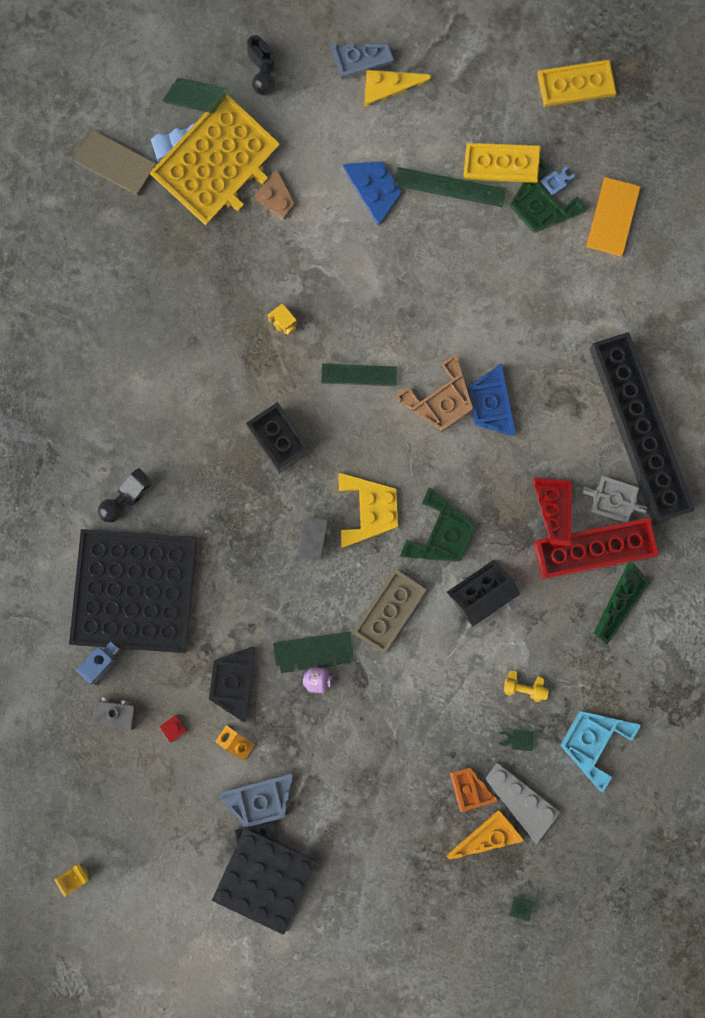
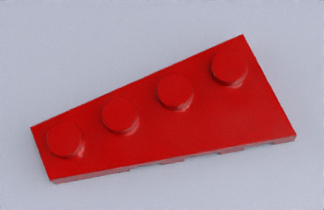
[533,478,572,546]

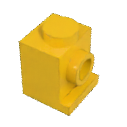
[268,303,297,335]

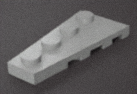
[484,763,560,844]

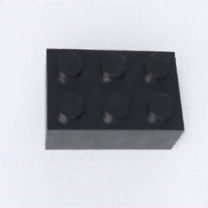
[246,402,310,474]

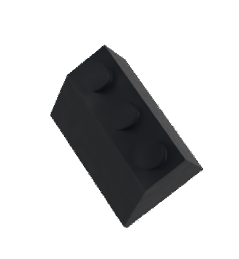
[447,560,520,627]

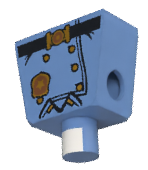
[76,642,119,685]

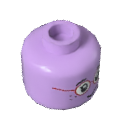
[303,667,333,694]

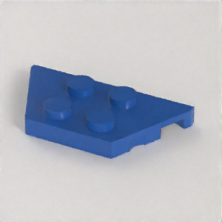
[343,161,401,226]
[467,364,516,436]

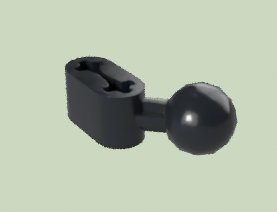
[247,35,275,96]
[98,468,153,523]

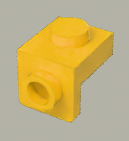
[54,863,89,897]

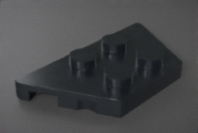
[209,647,255,722]

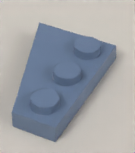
[330,44,393,79]

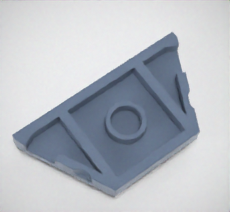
[218,773,293,827]

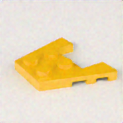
[338,473,398,548]

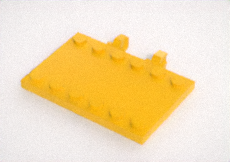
[150,92,280,225]

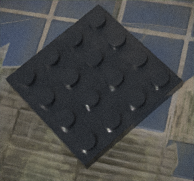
[211,826,318,935]

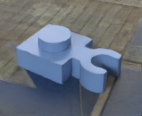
[540,166,575,197]

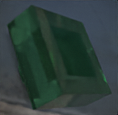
[509,895,534,922]

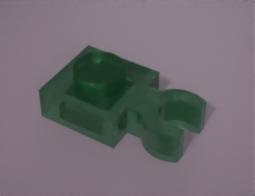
[499,730,534,751]

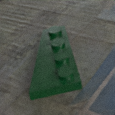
[593,561,650,645]

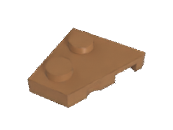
[254,170,295,220]

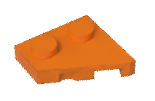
[450,768,498,812]

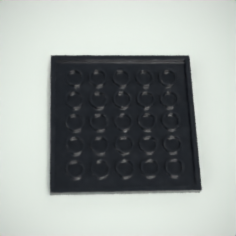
[69,529,197,653]

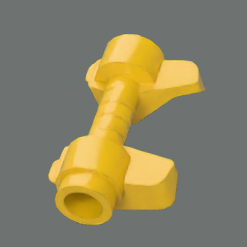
[504,671,549,702]

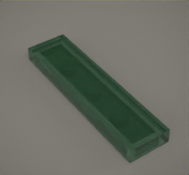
[321,364,397,387]

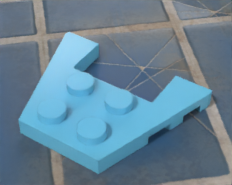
[560,711,641,792]

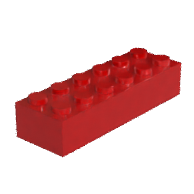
[533,518,659,581]

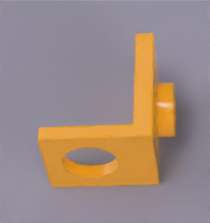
[216,725,255,761]

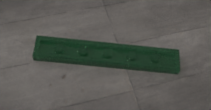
[394,167,506,207]

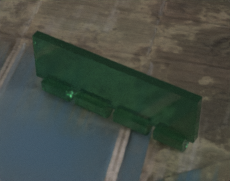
[162,78,227,114]
[273,632,353,673]

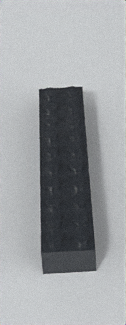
[589,332,695,525]

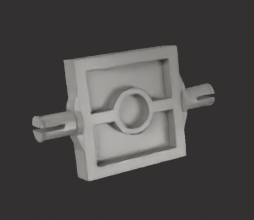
[582,476,647,523]

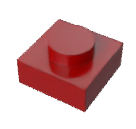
[159,715,187,743]

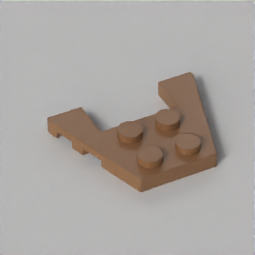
[395,354,473,432]

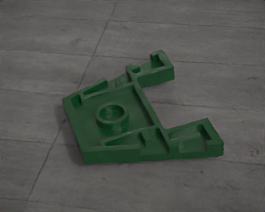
[509,158,588,233]
[400,488,475,562]

